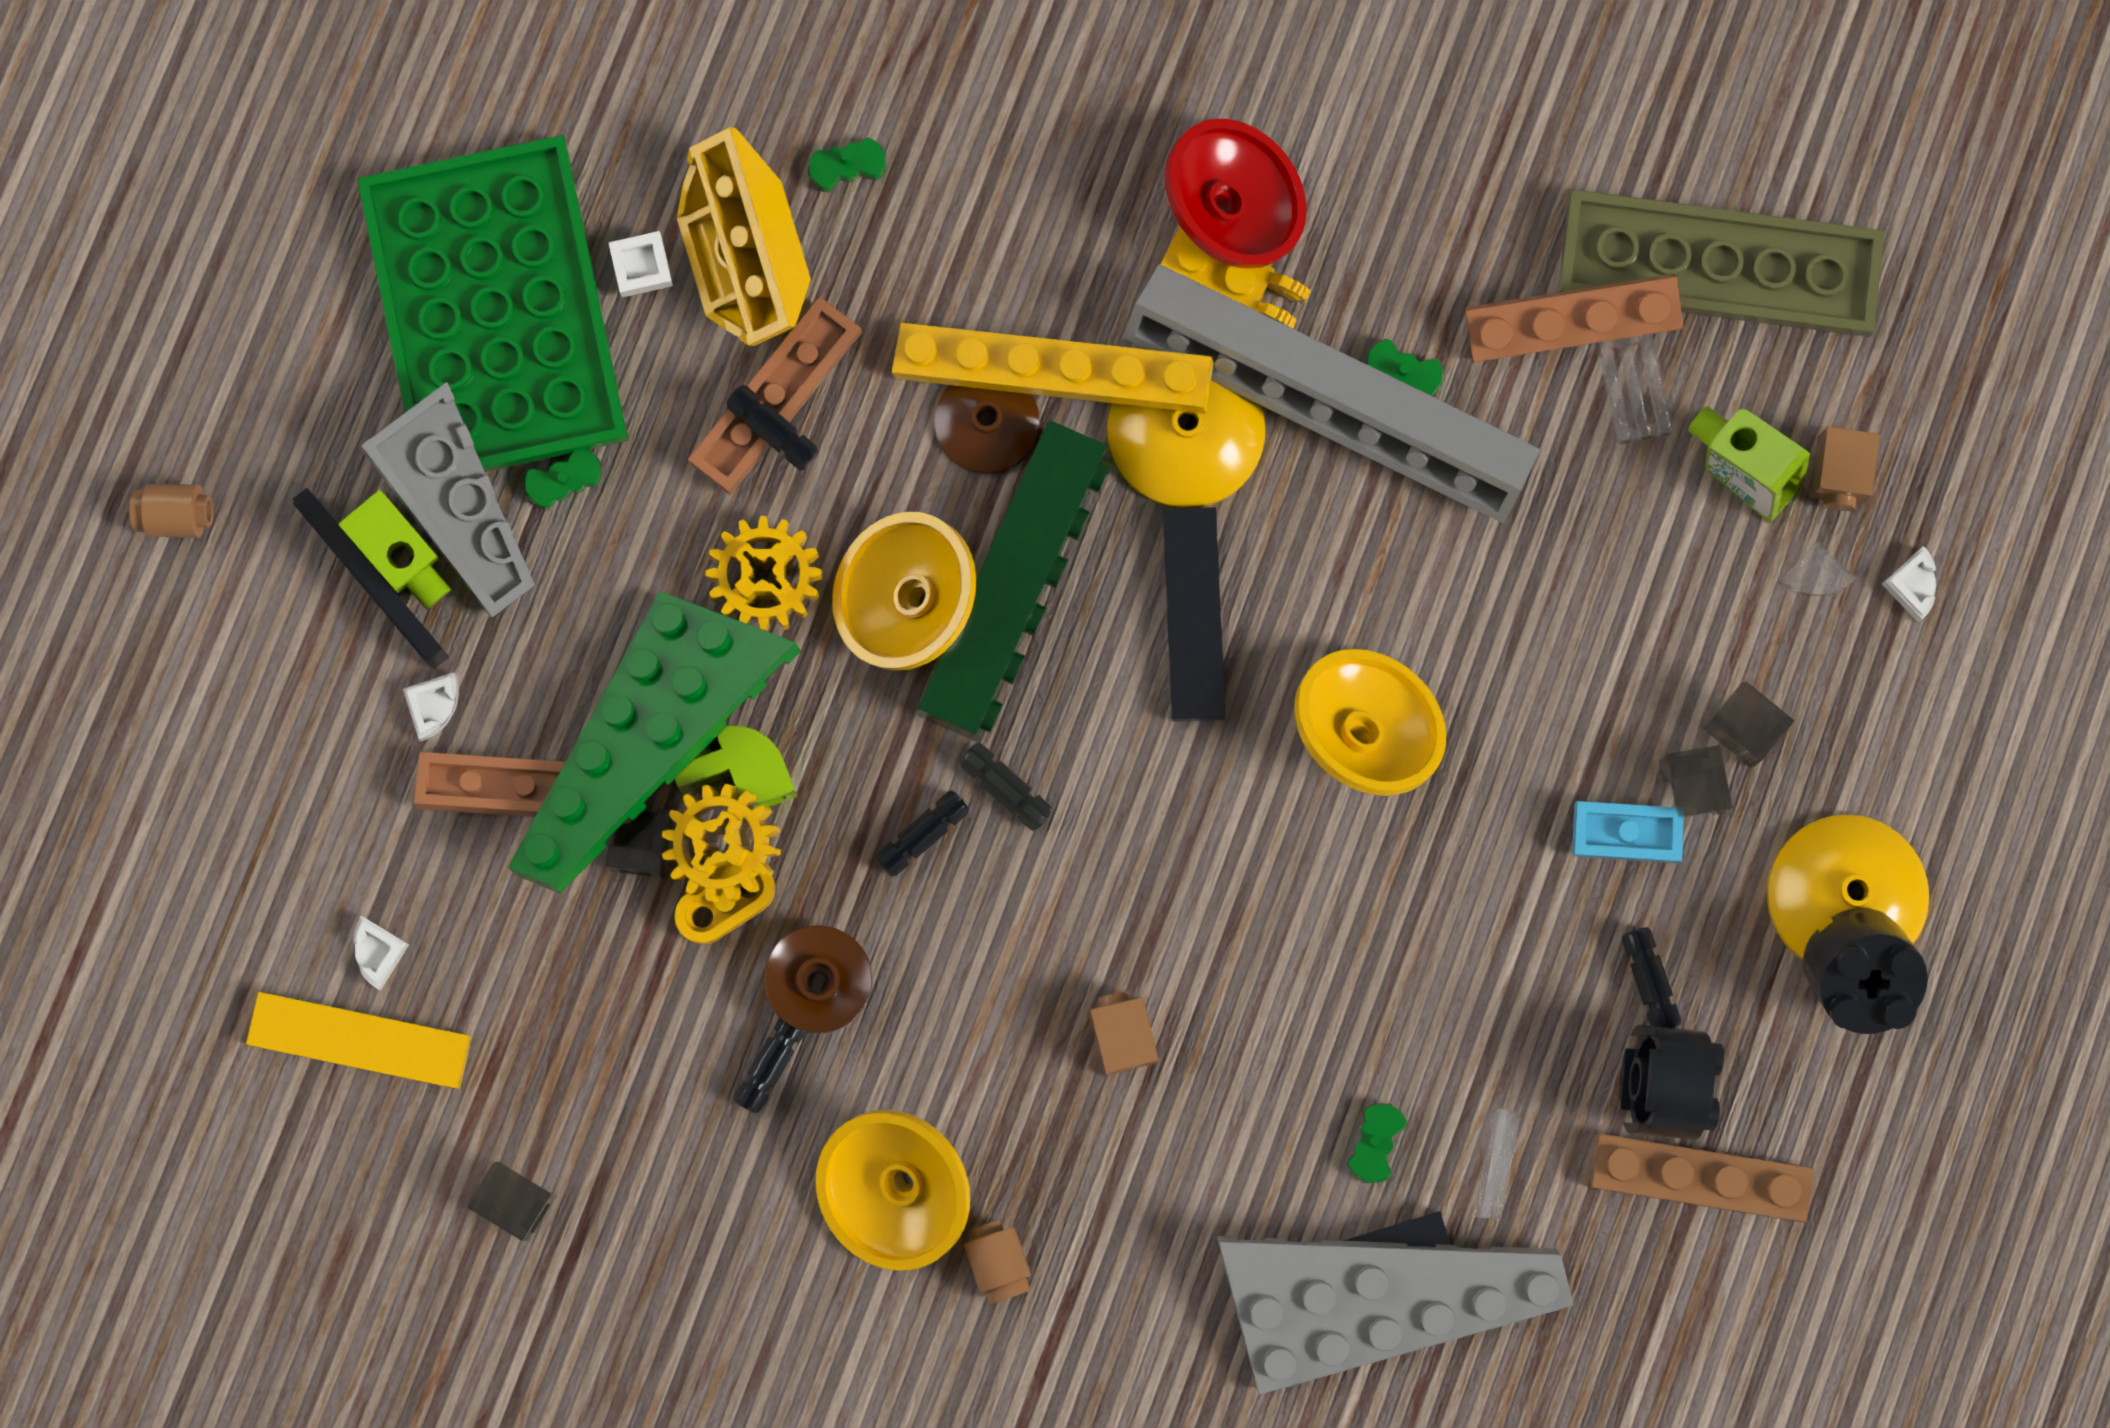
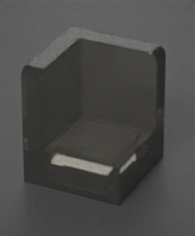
[1703,682,1795,768]
[1659,745,1733,818]
[606,808,672,879]
[466,1162,557,1242]

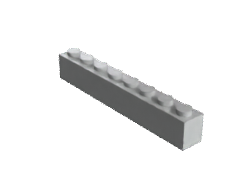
[1123,264,1541,524]

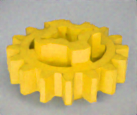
[705,516,822,632]
[661,784,781,902]

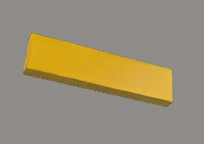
[246,992,472,1090]

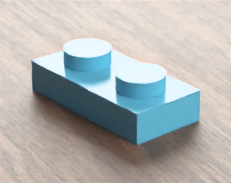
[1572,801,1684,864]

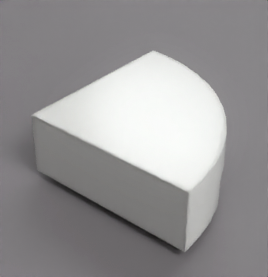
[1882,546,1937,622]
[403,672,459,742]
[353,916,409,991]

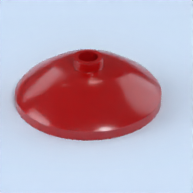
[1165,119,1306,269]

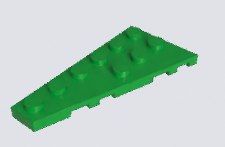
[508,591,801,894]

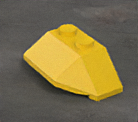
[677,127,811,346]

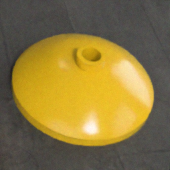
[1107,381,1265,509]
[832,512,976,671]
[1294,649,1447,796]
[1767,815,1929,960]
[816,1110,970,1271]

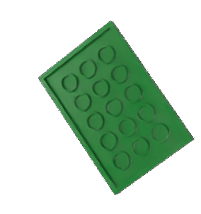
[357,135,629,472]

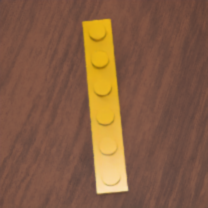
[892,323,1214,414]

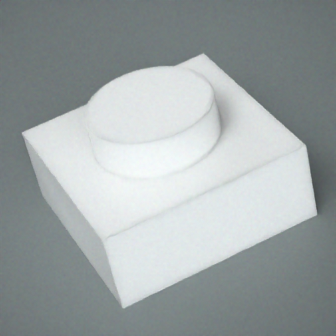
[609,231,673,298]

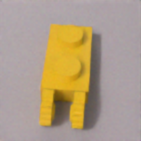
[1161,226,1311,328]

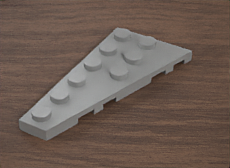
[1216,1236,1574,1395]

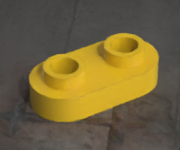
[675,866,775,945]

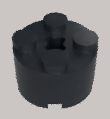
[1803,908,1928,1034]
[1619,1025,1724,1140]

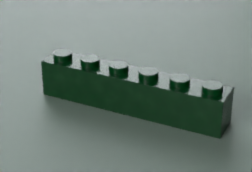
[917,420,1112,742]

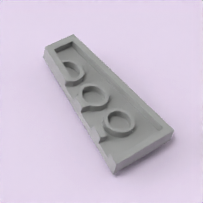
[360,382,535,618]

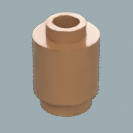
[129,484,214,538]
[963,1220,1031,1305]

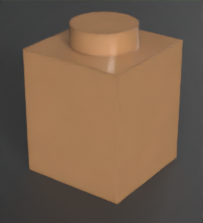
[1809,426,1880,511]
[1089,991,1159,1076]

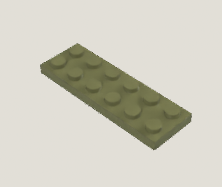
[1558,189,1885,337]

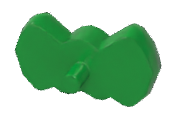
[808,137,886,193]
[1366,339,1443,396]
[524,449,602,510]
[1347,1103,1407,1183]

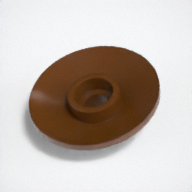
[934,385,1040,474]
[764,926,872,1033]

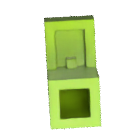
[675,725,797,808]

